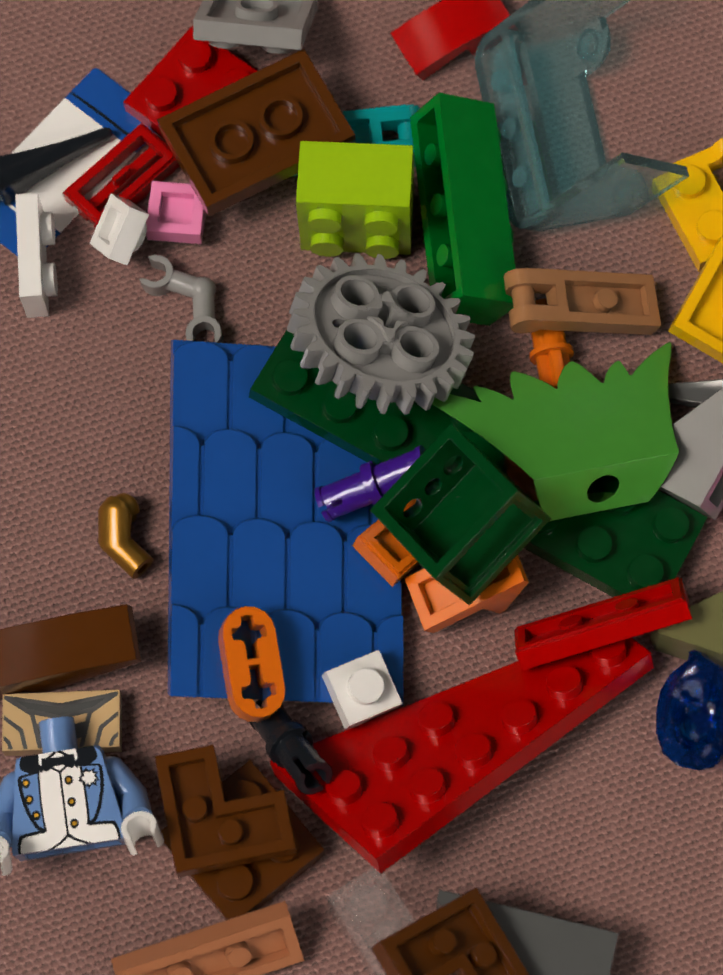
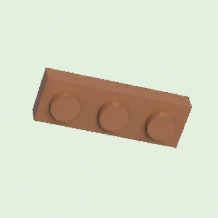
[111,901,304,975]

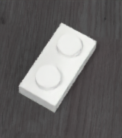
[15,193,58,318]

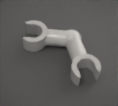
[139,255,224,343]

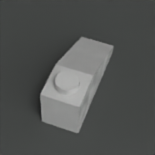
[658,388,723,520]

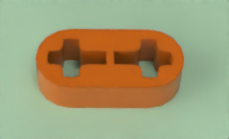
[218,606,285,722]

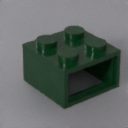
[370,424,551,606]

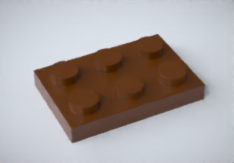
[157,49,356,217]

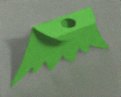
[432,342,679,521]

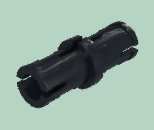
[249,699,333,795]

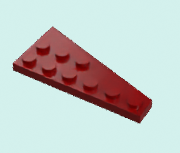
[270,638,654,874]

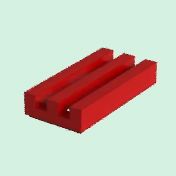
[62,123,180,229]

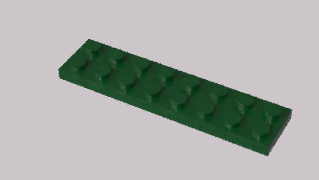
[249,330,708,597]

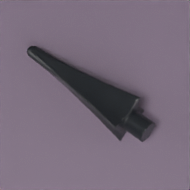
[0,127,113,206]

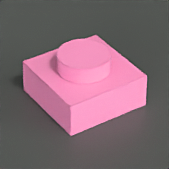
[146,181,206,244]

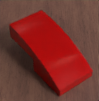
[390,0,517,81]

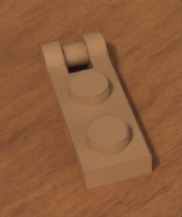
[503,268,661,335]

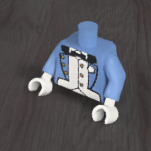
[0,717,164,876]

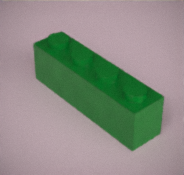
[410,92,516,326]

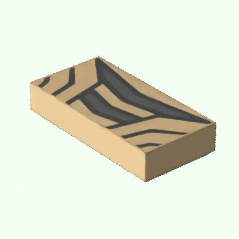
[2,690,122,756]

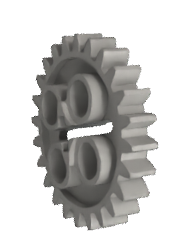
[287,253,475,415]

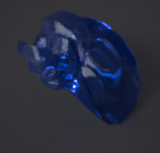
[656,650,723,771]

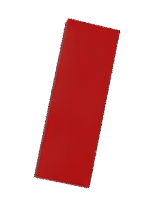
[515,577,692,671]

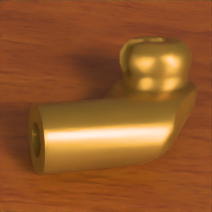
[98,493,153,579]

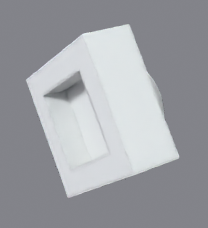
[90,193,149,265]
[321,650,403,729]

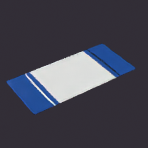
[0,68,156,257]

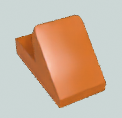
[404,555,529,633]

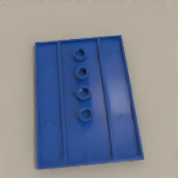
[168,340,403,706]

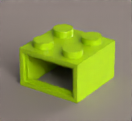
[296,141,414,259]

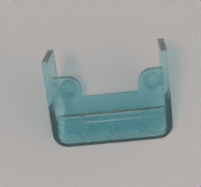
[475,0,689,232]

